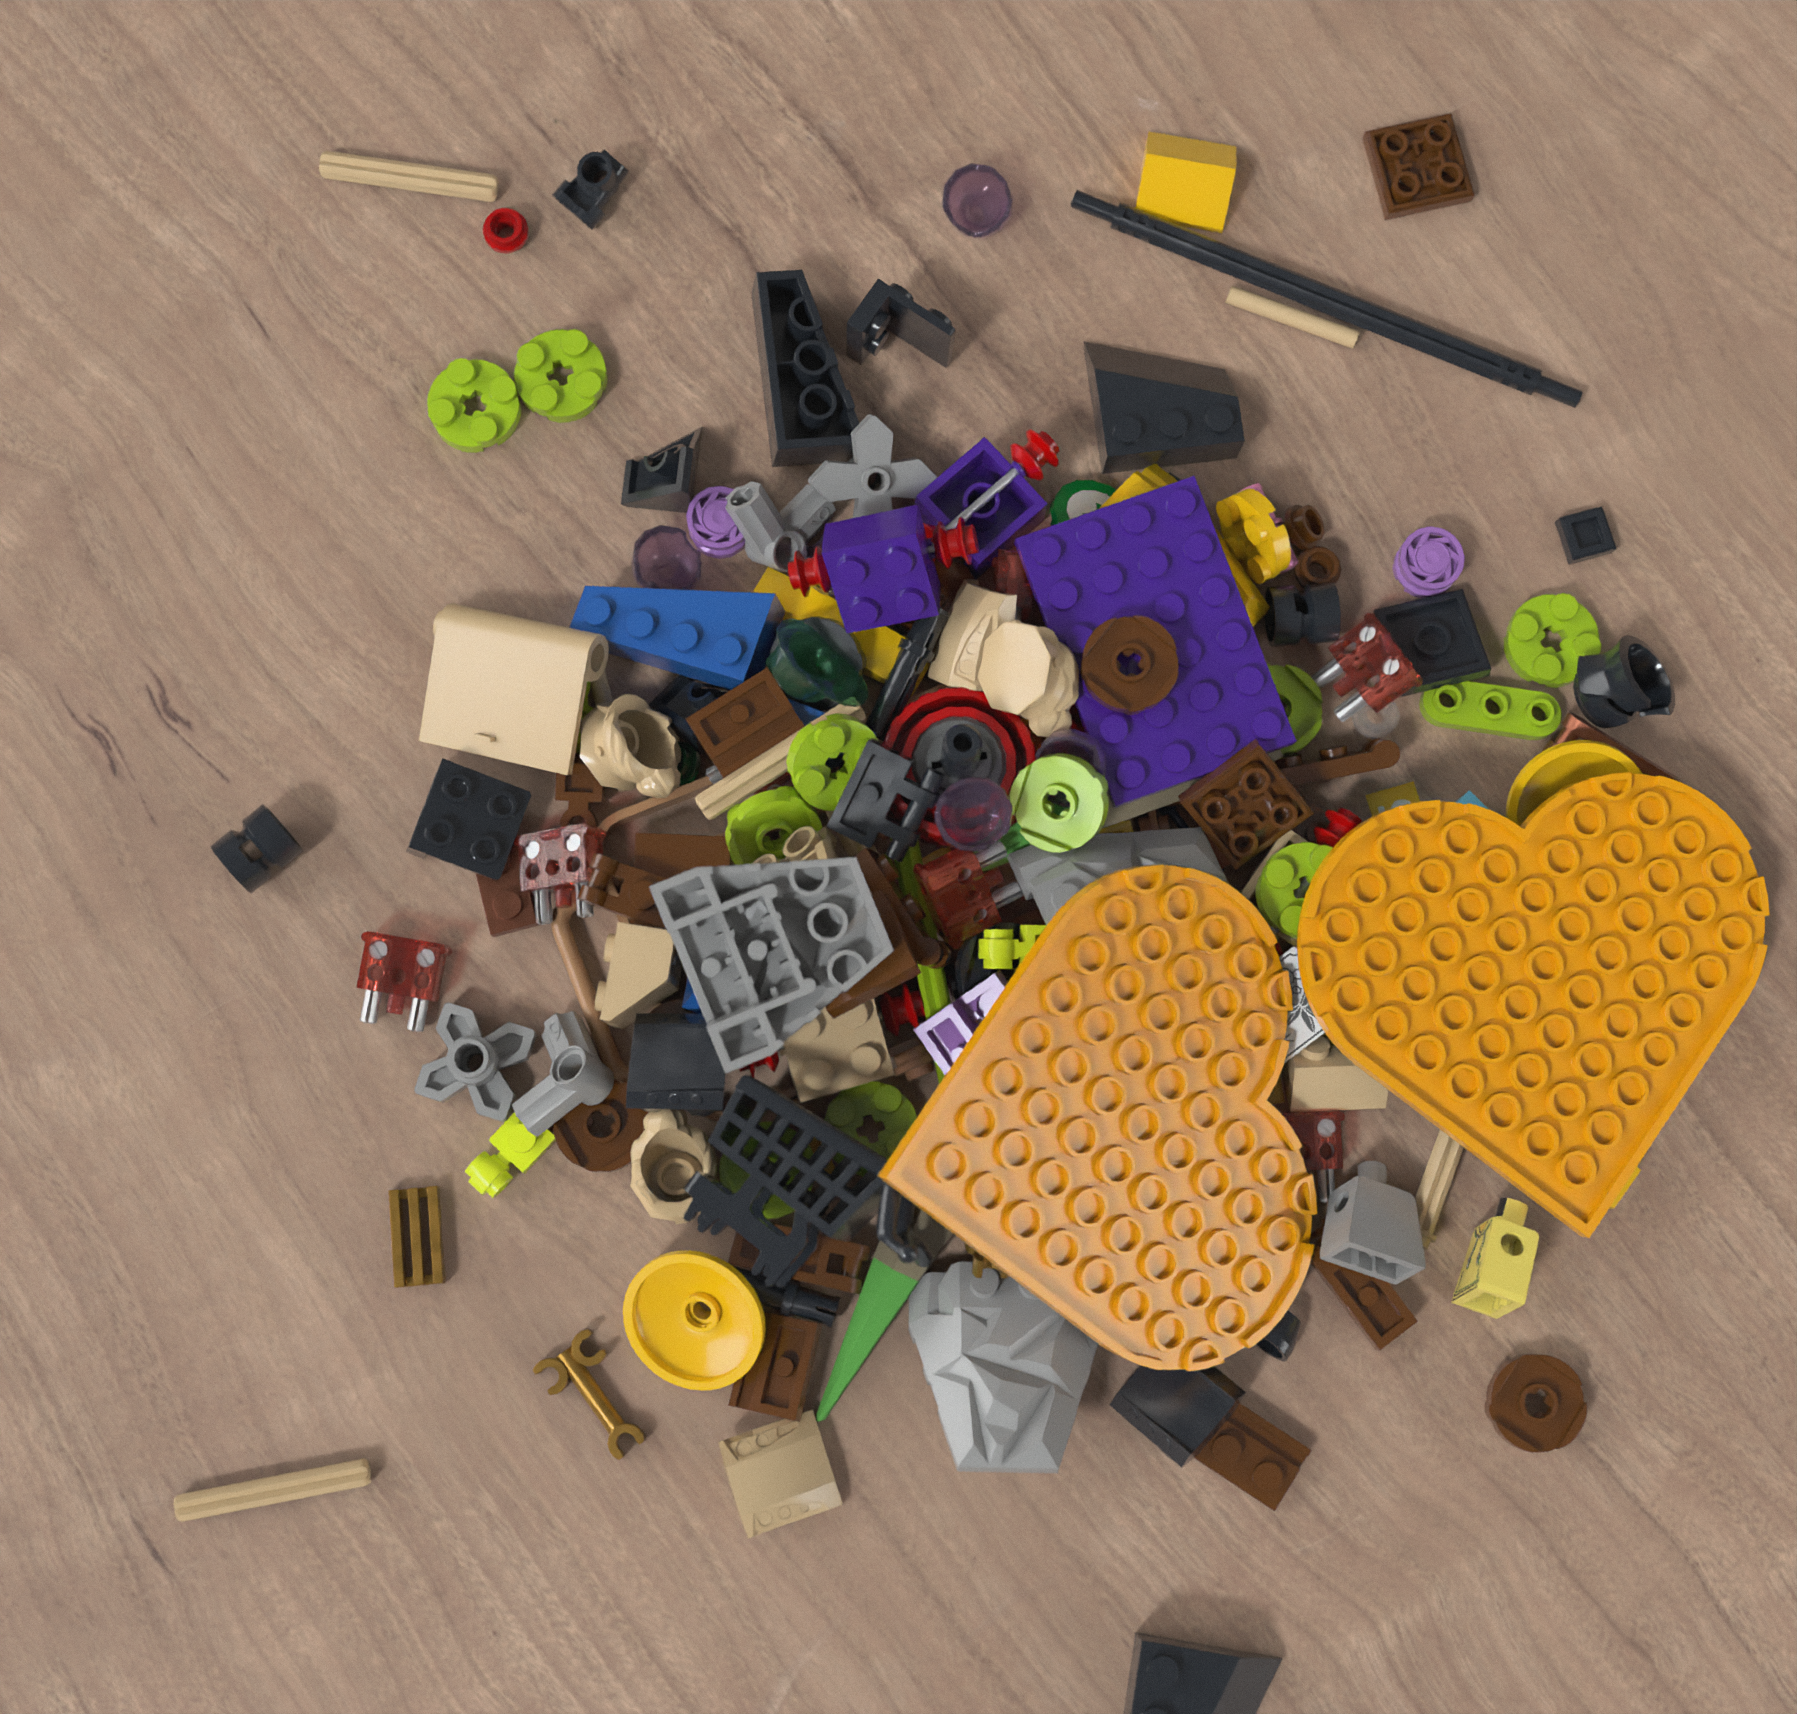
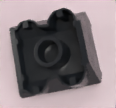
[626,1013,729,1117]
[1109,1366,1246,1468]

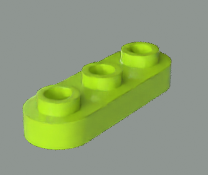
[1419,681,1562,741]

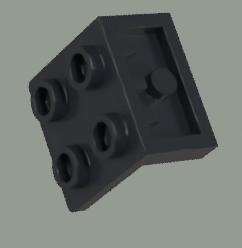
[846,278,956,368]
[406,758,531,880]

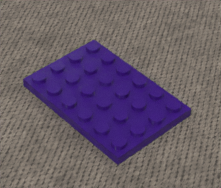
[1015,476,1296,809]

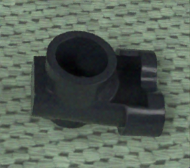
[552,149,629,230]

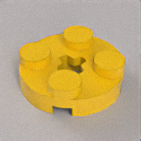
[1216,488,1291,584]

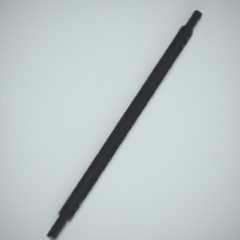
[1070,190,1583,408]

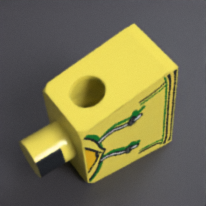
[1451,1198,1539,1319]

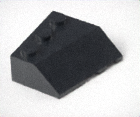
[1083,342,1245,474]
[1123,1632,1282,1714]

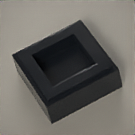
[1555,506,1616,565]

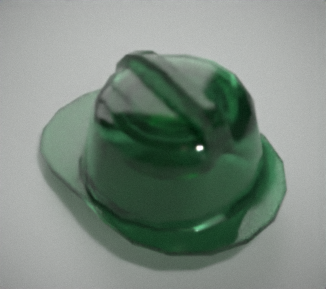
[766,618,869,707]

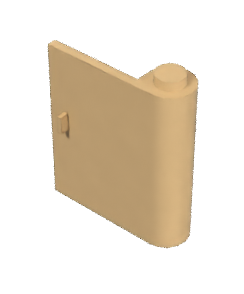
[419,603,609,775]

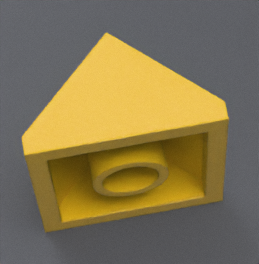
[1135,131,1236,233]

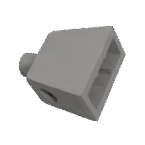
[1320,1161,1426,1285]

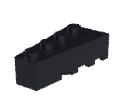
[751,270,859,467]

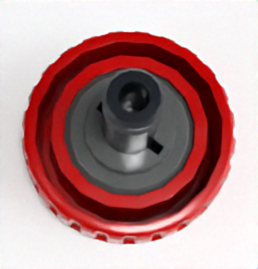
[882,687,1037,851]

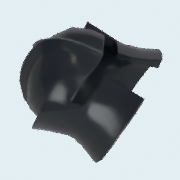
[1573,635,1675,728]

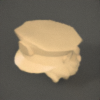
[978,619,1079,738]
[580,694,681,798]
[630,1109,721,1225]

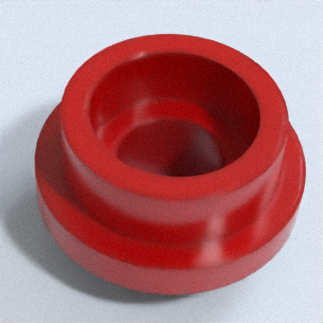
[483,208,529,254]

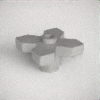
[808,414,937,518]
[414,1003,537,1122]

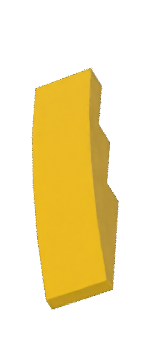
[752,567,931,697]

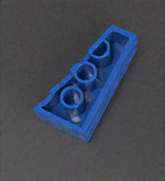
[569,586,786,690]

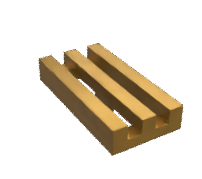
[388,1186,446,1288]

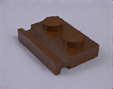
[686,668,805,778]
[728,1312,822,1422]
[1194,1403,1312,1511]

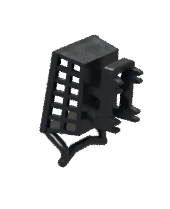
[683,1074,933,1288]

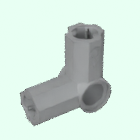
[725,481,836,572]
[512,1011,614,1137]

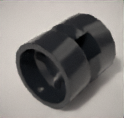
[1264,582,1341,647]
[210,804,303,893]

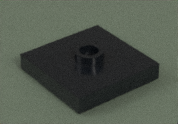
[1372,589,1492,697]

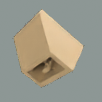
[595,922,683,1029]
[1282,1033,1388,1112]

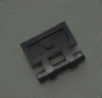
[827,738,944,862]

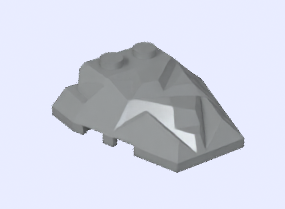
[1007,827,1228,926]
[649,857,894,1074]
[909,1262,1099,1473]

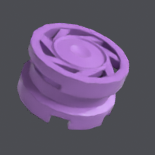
[686,486,745,559]
[1393,526,1465,598]

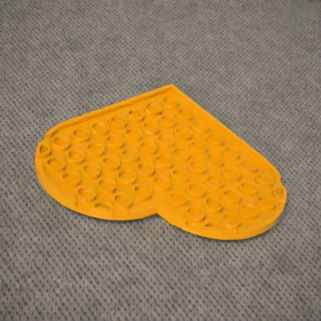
[1297,772,1770,1238]
[878,864,1317,1371]

